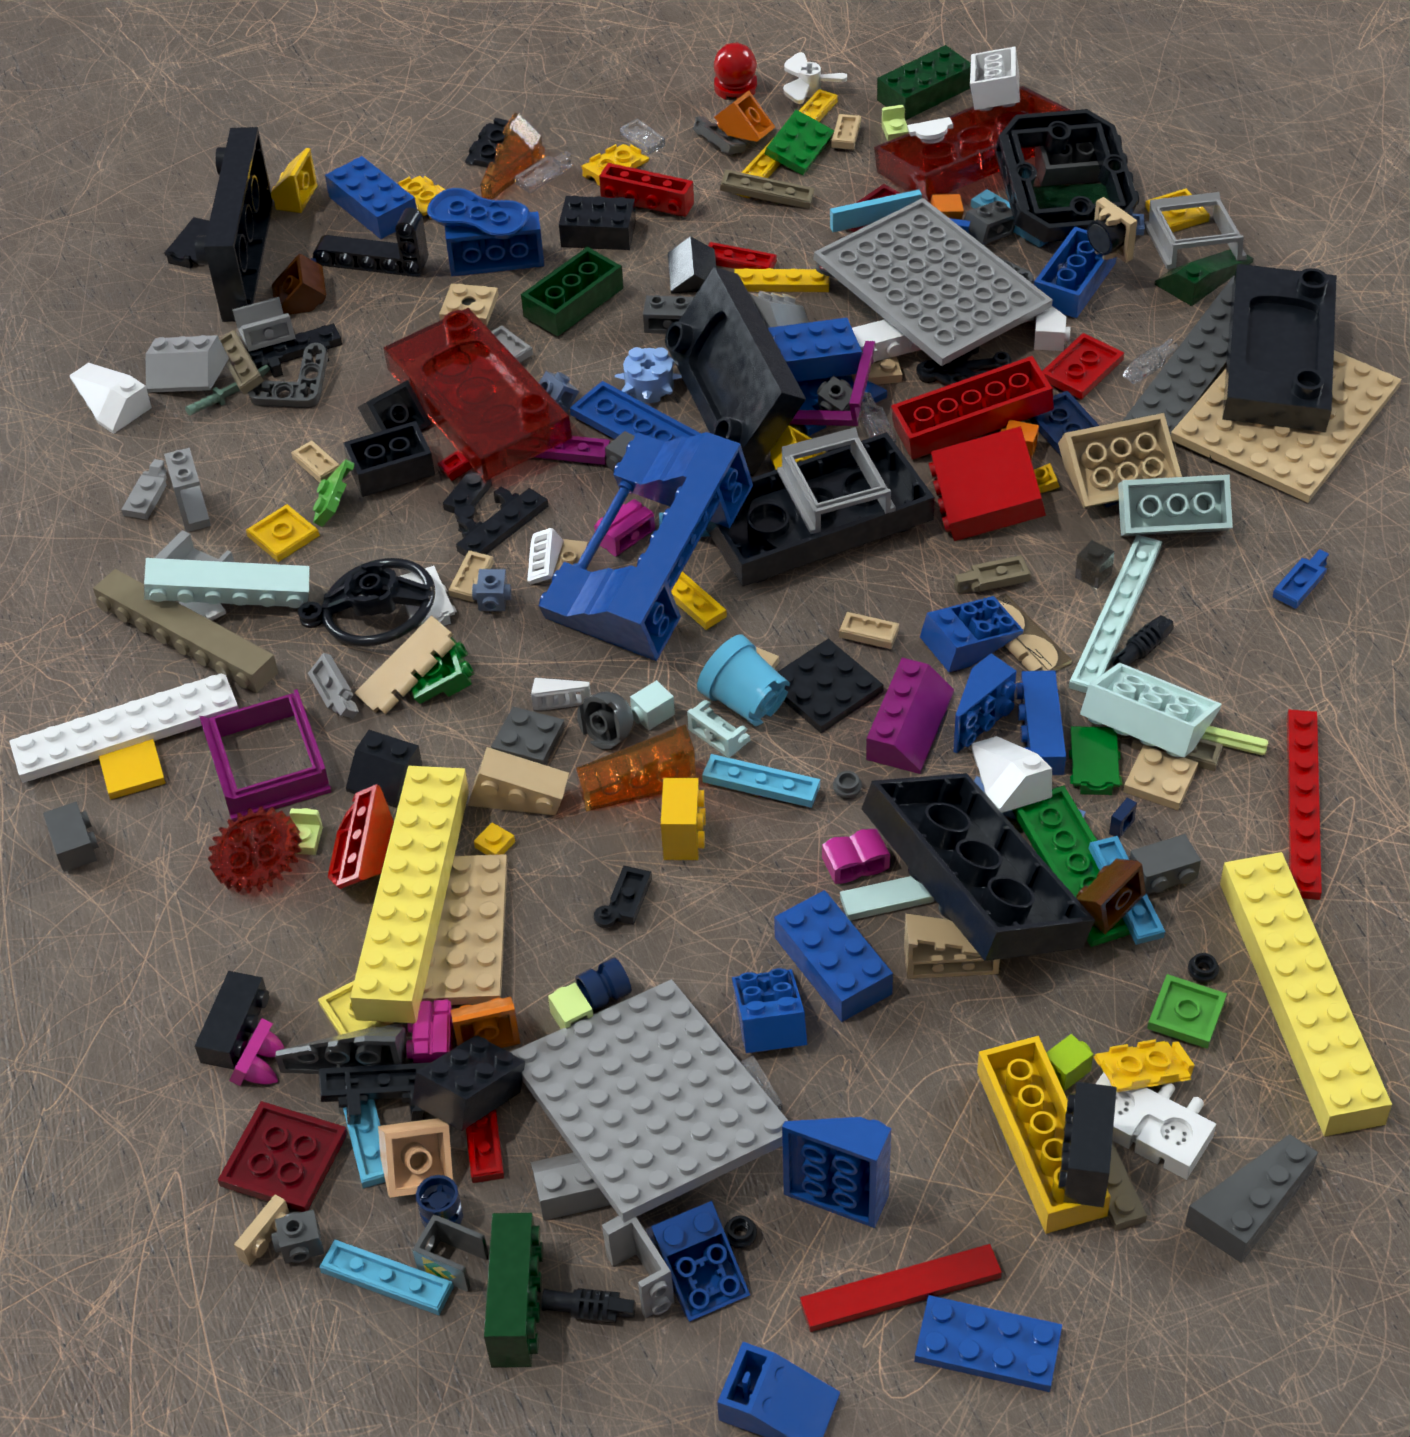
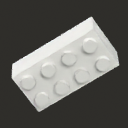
[970,46,1020,111]

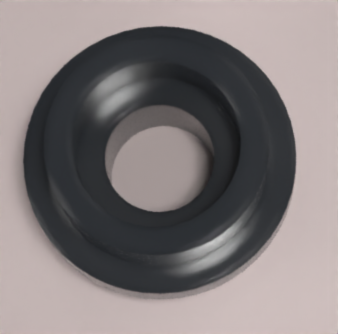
[1188,953,1219,983]
[724,1215,757,1248]

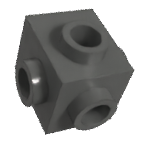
[817,376,853,411]
[271,1209,324,1264]

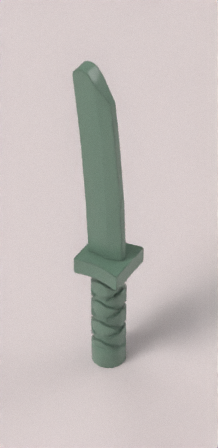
[185,365,270,416]

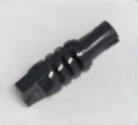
[1111,615,1174,666]
[541,1288,636,1323]

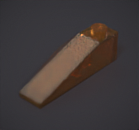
[480,113,545,200]

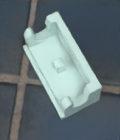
[687,700,750,758]

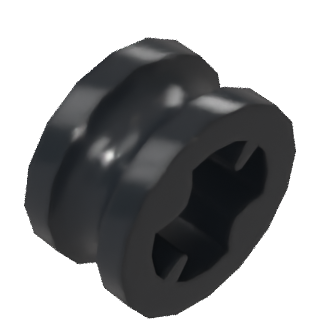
[298,602,323,628]

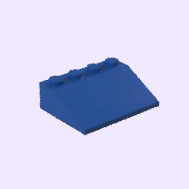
[782,1117,891,1228]

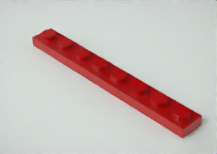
[1287,709,1322,900]

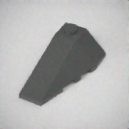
[275,1025,407,1074]

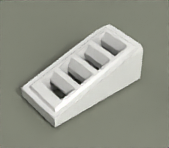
[527,528,564,585]
[531,678,591,711]

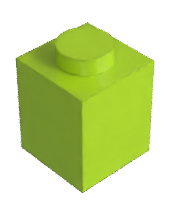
[1046,1034,1094,1091]

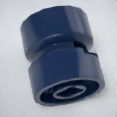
[575,957,632,1011]
[416,1175,463,1228]

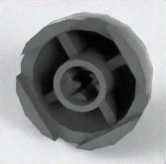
[577,691,633,749]

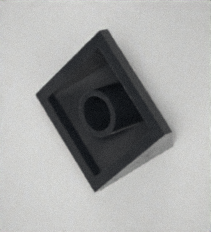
[668,236,716,294]

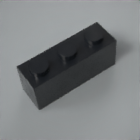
[195,971,269,1070]

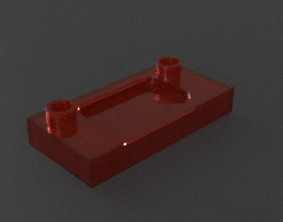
[874,86,1070,203]
[383,307,572,481]

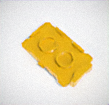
[581,144,649,186]
[398,176,445,219]
[1093,1039,1194,1092]

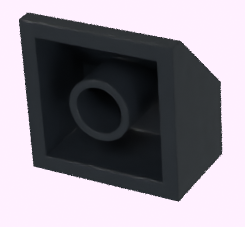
[358,380,432,433]
[346,730,423,808]

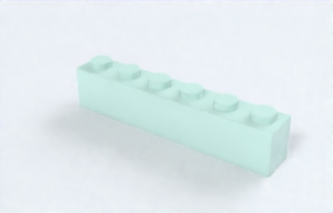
[144,558,309,608]

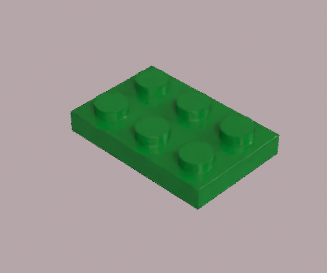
[764,110,834,176]

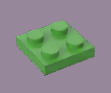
[1147,974,1227,1049]

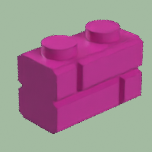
[594,499,655,557]
[406,1000,453,1063]

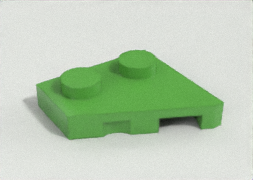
[313,459,355,527]

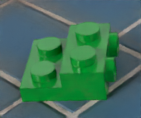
[412,637,474,704]

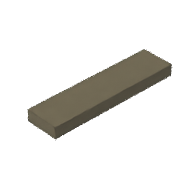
[720,169,815,209]
[220,330,264,395]

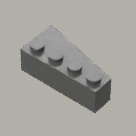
[1185,1134,1318,1263]

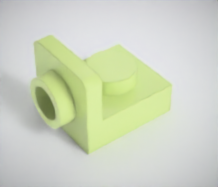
[882,105,910,142]
[286,808,323,855]

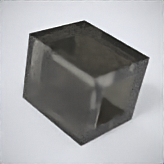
[1075,540,1115,589]

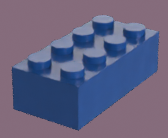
[325,156,417,239]
[445,211,544,277]
[1034,227,1117,318]
[768,318,862,382]
[774,890,893,1022]

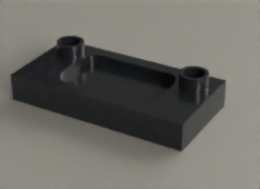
[195,127,274,322]
[1222,264,1337,432]
[665,266,806,476]
[706,432,935,587]

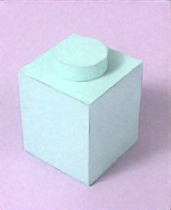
[630,680,675,731]

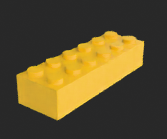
[977,1036,1111,1234]

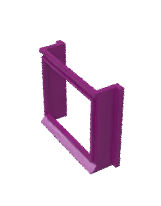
[790,341,876,426]
[199,689,331,823]

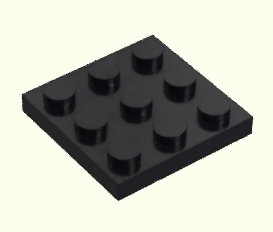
[778,638,884,733]

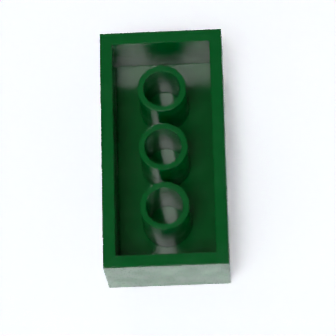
[877,45,971,120]
[521,247,624,337]
[484,1213,543,1368]

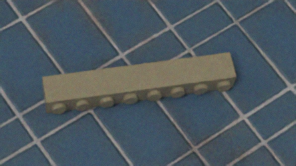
[93,569,278,693]

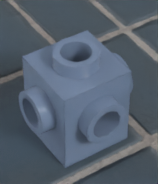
[534,371,579,412]
[472,569,511,611]

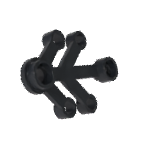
[916,346,1012,385]

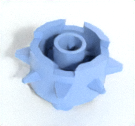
[615,347,682,403]

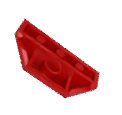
[328,784,394,889]

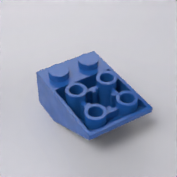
[920,596,1024,672]
[953,653,1016,754]
[732,968,807,1053]
[646,1201,750,1322]
[717,1342,840,1437]

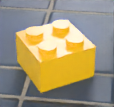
[661,778,706,860]

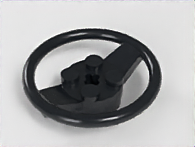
[321,558,435,647]

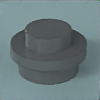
[833,771,862,798]

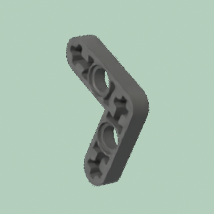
[248,343,328,408]

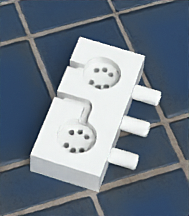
[1096,1072,1216,1180]

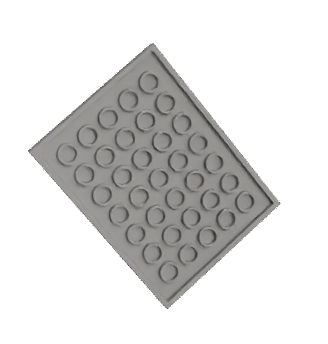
[813,198,1053,366]
[511,979,788,1222]

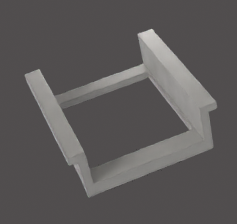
[1144,192,1247,269]
[777,427,896,534]

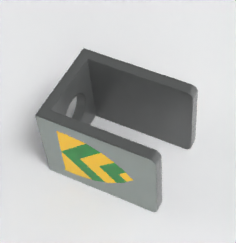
[412,1214,489,1291]

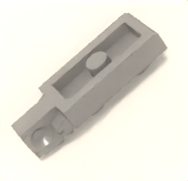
[121,459,167,520]
[308,653,359,719]

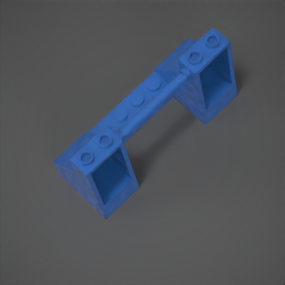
[539,432,753,662]

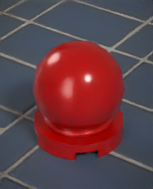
[713,42,757,100]

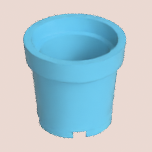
[697,634,790,726]

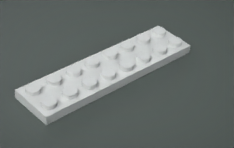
[9,673,239,783]

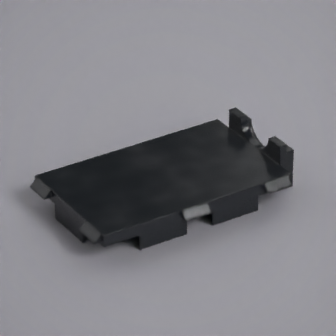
[465,118,522,170]
[163,217,209,269]

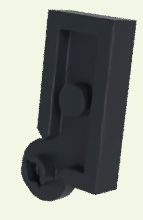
[443,470,492,519]
[593,865,652,928]

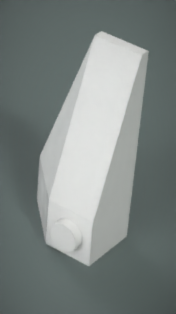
[70,363,152,434]
[971,736,1052,813]

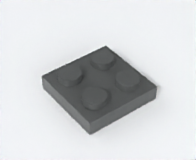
[491,706,565,765]

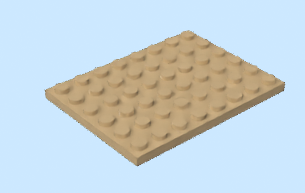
[1171,350,1402,503]

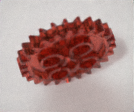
[208,806,302,894]

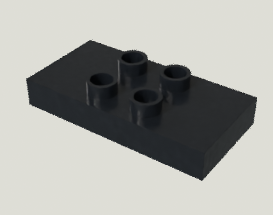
[861,773,1095,961]

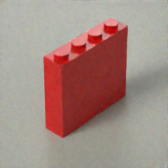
[929,426,1046,541]

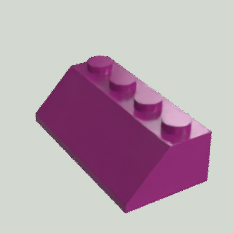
[866,658,954,774]

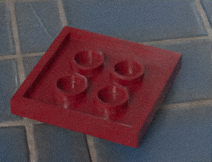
[218,1101,348,1212]

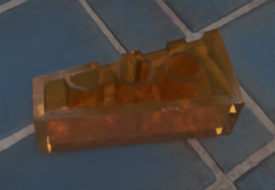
[576,724,696,812]

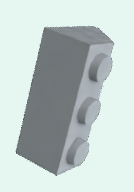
[749,291,809,328]
[146,335,229,393]
[530,1152,611,1221]

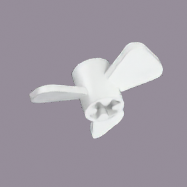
[783,52,847,104]

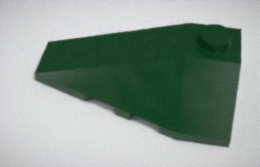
[1154,249,1254,306]

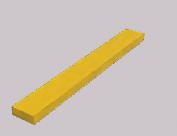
[737,89,838,199]

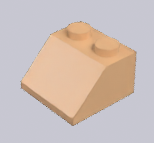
[378,1118,453,1198]

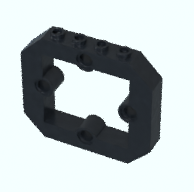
[994,109,1139,243]

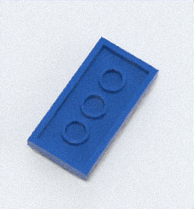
[914,1295,1062,1392]

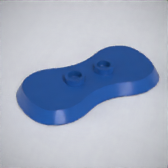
[427,188,530,239]

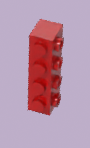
[599,163,694,217]

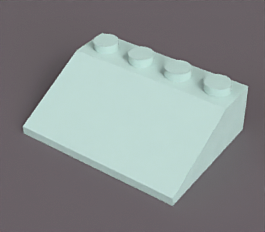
[1080,663,1222,758]

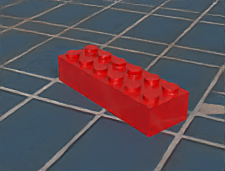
[891,356,1054,460]

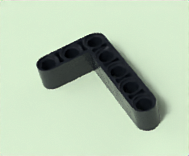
[312,208,429,277]

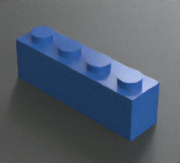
[1016,670,1066,775]

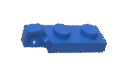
[1273,549,1329,609]

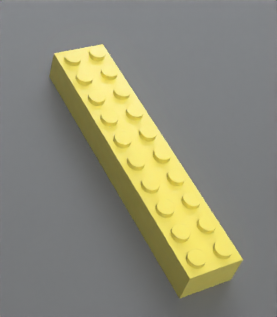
[350,766,469,1023]
[1220,852,1392,1137]

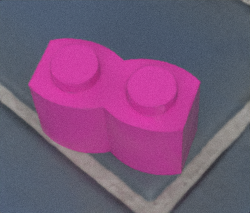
[822,829,890,884]

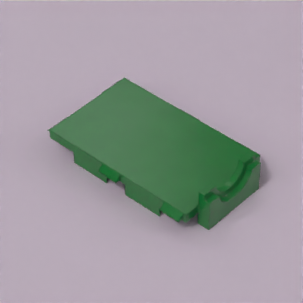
[1069,726,1122,795]

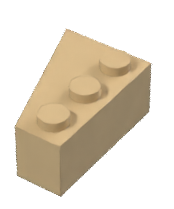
[467,747,569,815]
[904,913,1000,979]

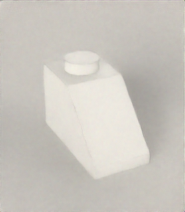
[1034,306,1070,351]

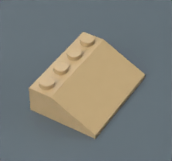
[1058,413,1182,508]

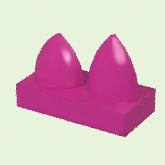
[229,1018,285,1086]

